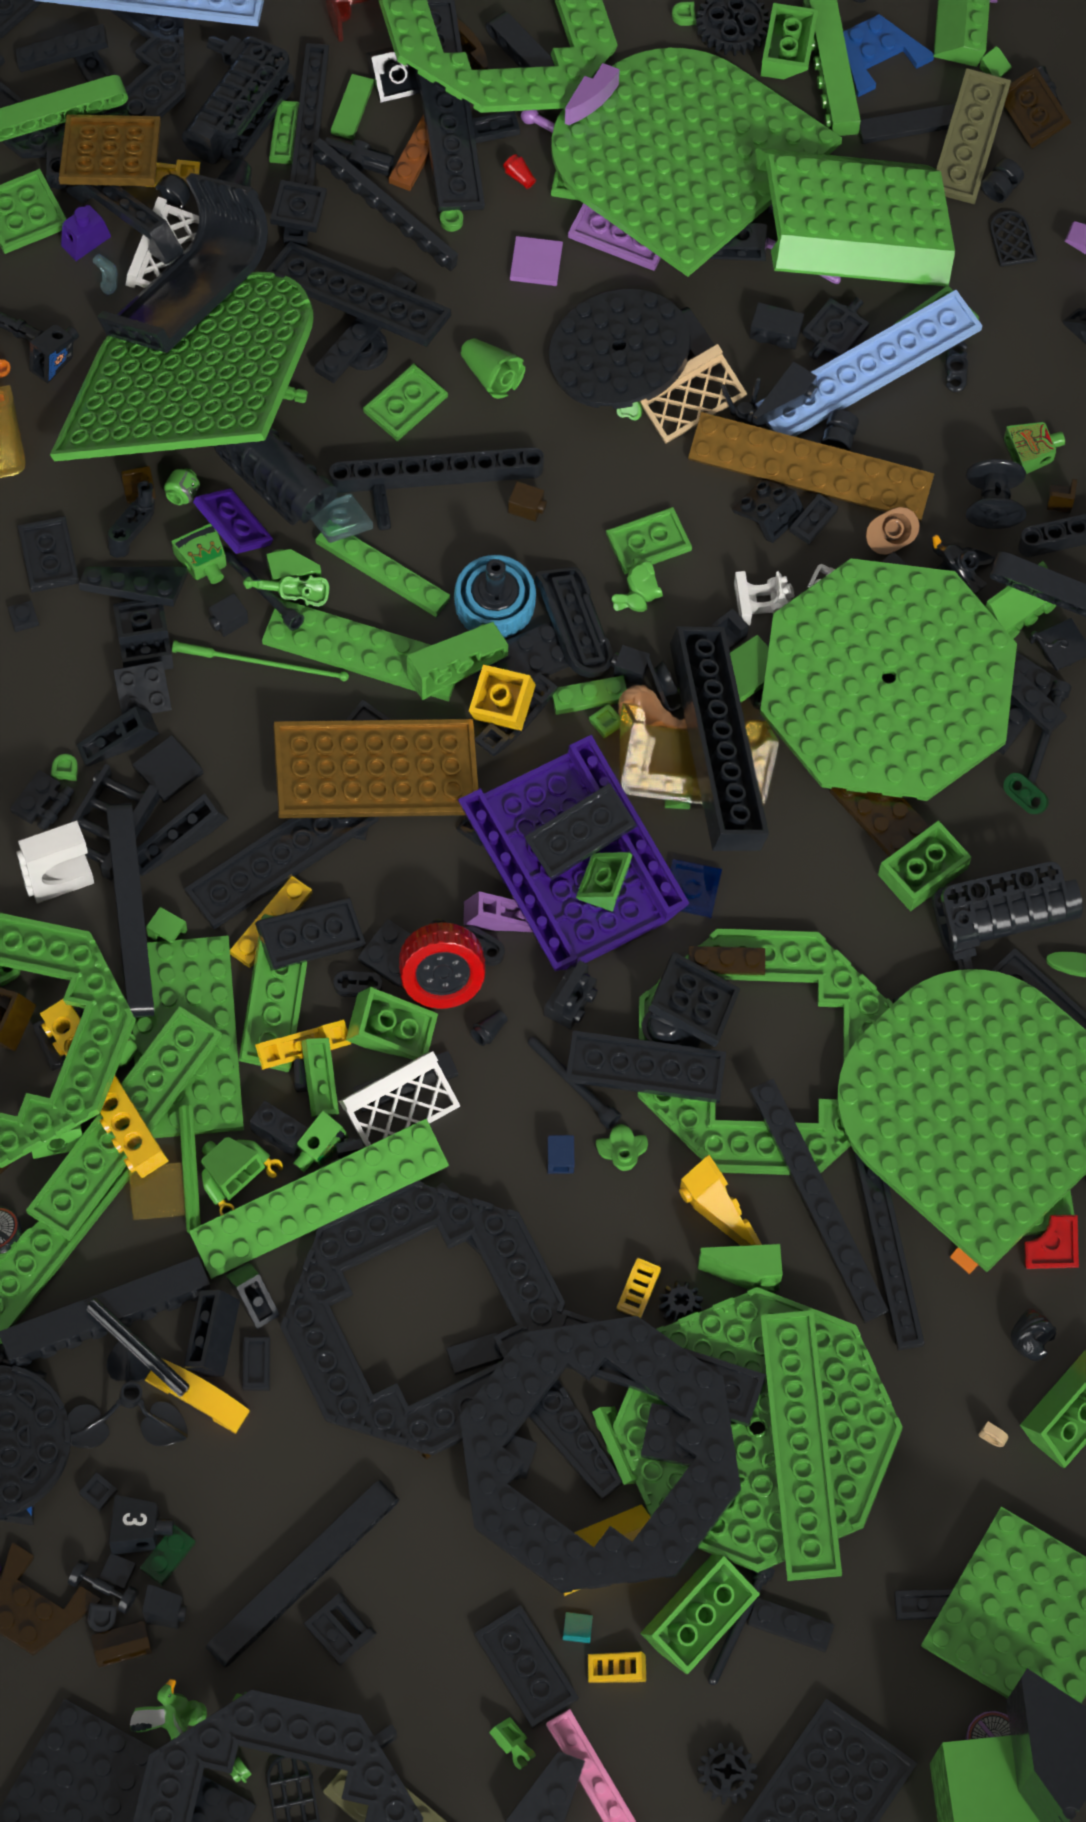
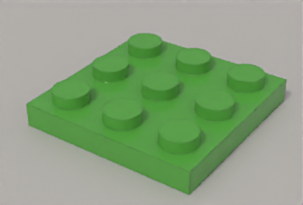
[0,169,66,254]

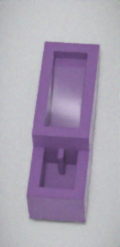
[565,63,619,125]

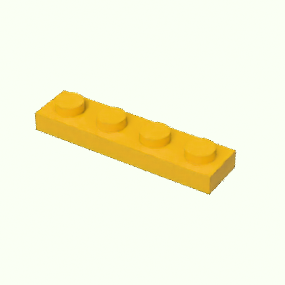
[230,876,312,968]

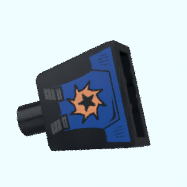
[29,325,79,384]

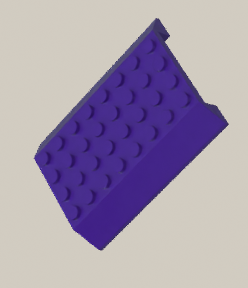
[458,735,689,971]

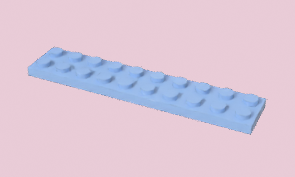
[33,0,264,26]
[755,290,982,437]

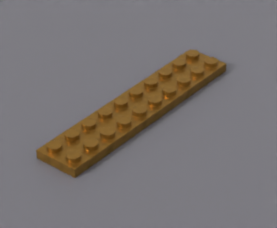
[688,412,934,521]

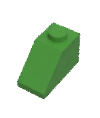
[267,549,321,582]

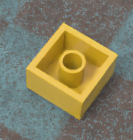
[469,665,536,731]

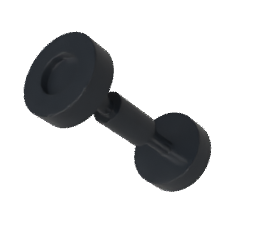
[68,1559,139,1614]

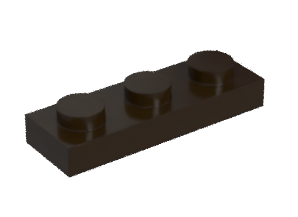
[688,946,765,976]

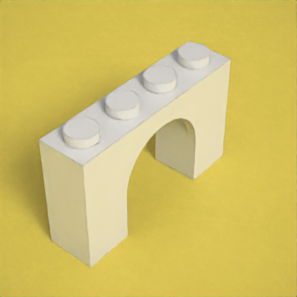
[16,821,94,904]

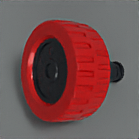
[399,919,485,1009]

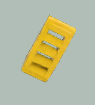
[616,1258,661,1318]
[588,1651,646,1683]

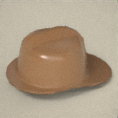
[866,507,919,555]

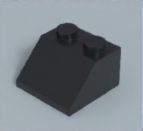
[366,47,420,102]

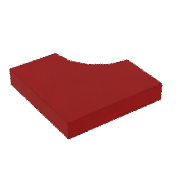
[1025,1215,1079,1269]

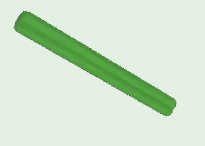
[179,1105,201,1233]

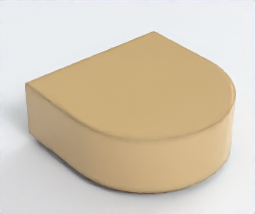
[978,1421,1009,1447]

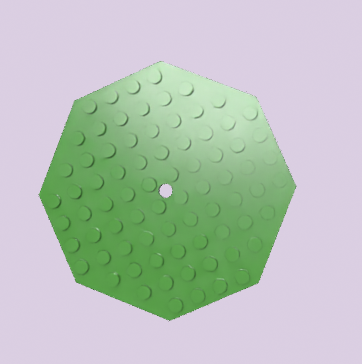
[760,558,1017,801]
[613,1287,903,1572]

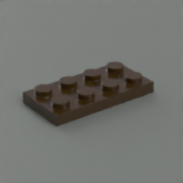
[830,787,930,857]

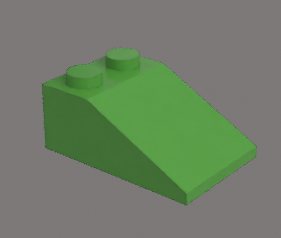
[346,987,438,1060]
[698,1244,783,1293]

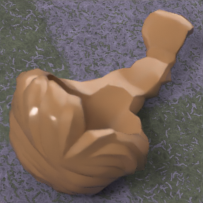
[618,685,687,732]

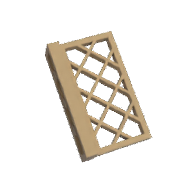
[639,344,747,444]

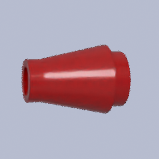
[503,154,536,189]

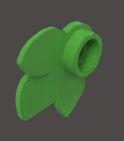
[596,1124,648,1171]

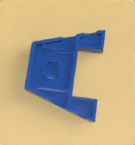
[843,14,934,97]

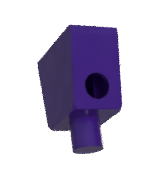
[61,205,111,261]

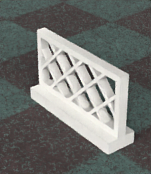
[126,197,199,288]
[339,1051,460,1147]

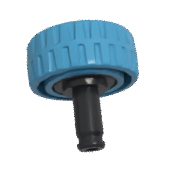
[454,555,536,638]

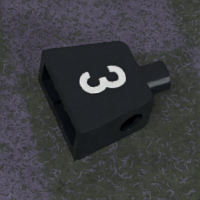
[109,1495,174,1554]

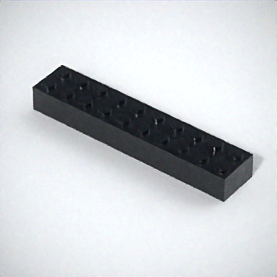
[670,626,769,851]

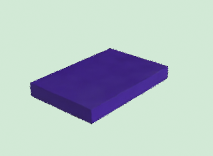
[193,488,274,554]

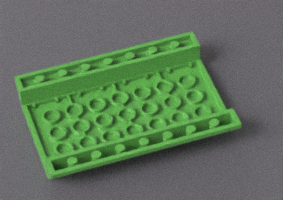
[755,148,955,286]

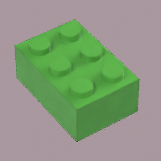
[878,821,971,912]

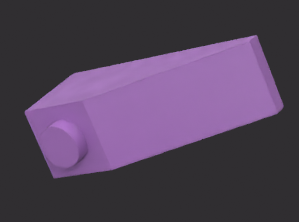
[464,891,532,932]

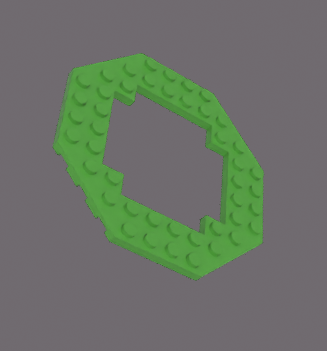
[379,0,618,113]
[0,913,136,1168]
[637,929,893,1175]

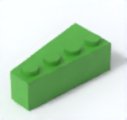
[407,622,508,700]

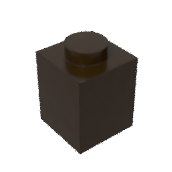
[508,481,547,522]

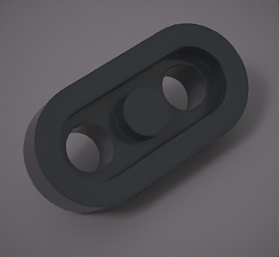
[464,926,505,966]

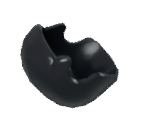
[155,174,191,208]

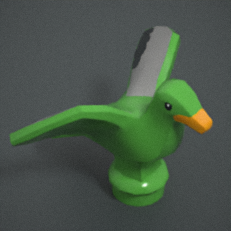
[130,1679,207,1740]

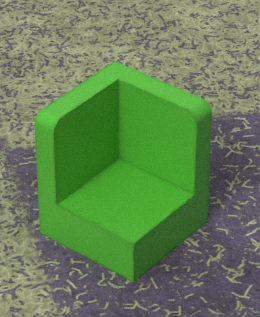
[146,907,187,943]

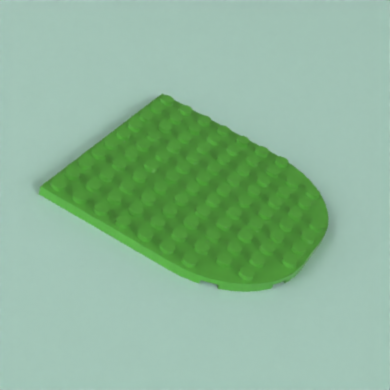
[552,47,842,277]
[50,272,313,461]
[837,969,1086,1272]

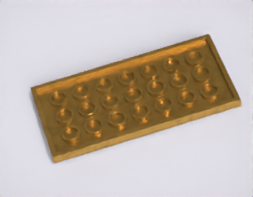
[273,719,478,818]

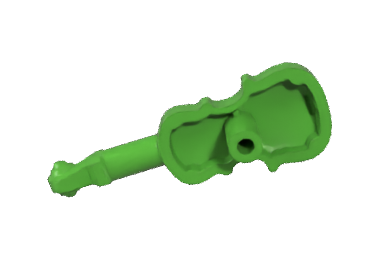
[243,575,329,607]

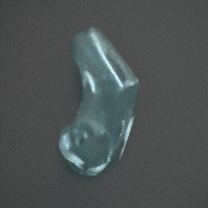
[93,254,118,295]

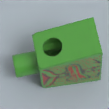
[1004,422,1065,474]

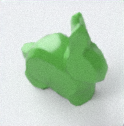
[611,557,663,612]

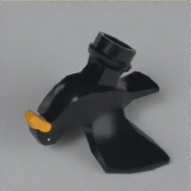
[932,535,994,594]

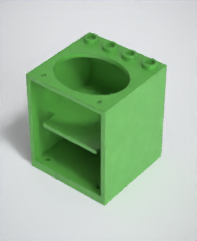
[930,1735,1040,1822]

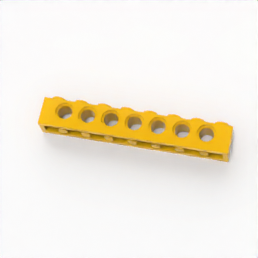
[40,998,168,1178]

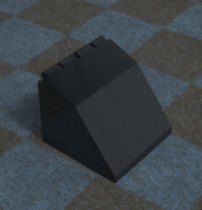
[1006,1668,1086,1822]

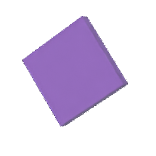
[510,236,563,286]

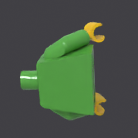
[201,1137,283,1216]

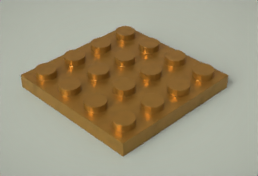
[59,115,161,186]

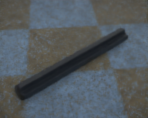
[86,1298,190,1397]

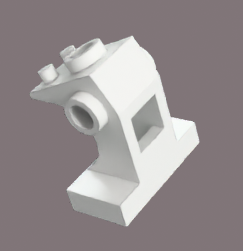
[734,571,794,626]

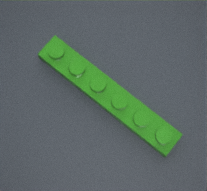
[316,521,450,617]

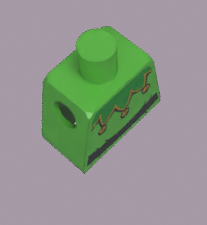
[172,524,226,584]
[293,1111,349,1172]

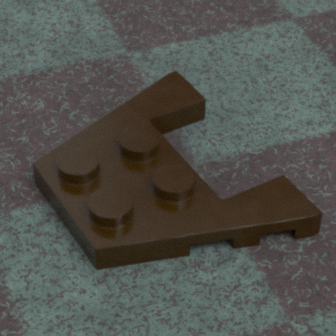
[0,1543,101,1656]

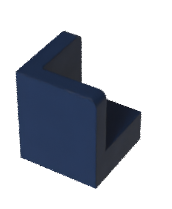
[548,1135,574,1174]

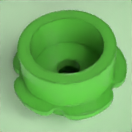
[230,1757,252,1783]

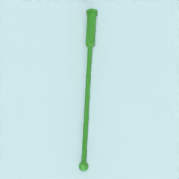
[172,640,349,681]

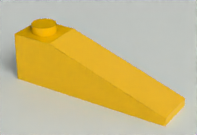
[679,1155,762,1246]

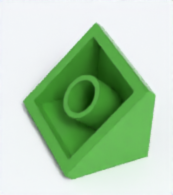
[576,852,632,912]

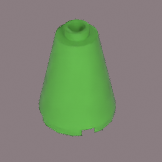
[461,338,525,399]

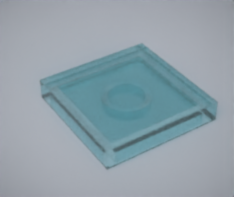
[311,494,373,543]

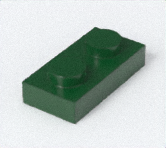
[140,1525,196,1586]

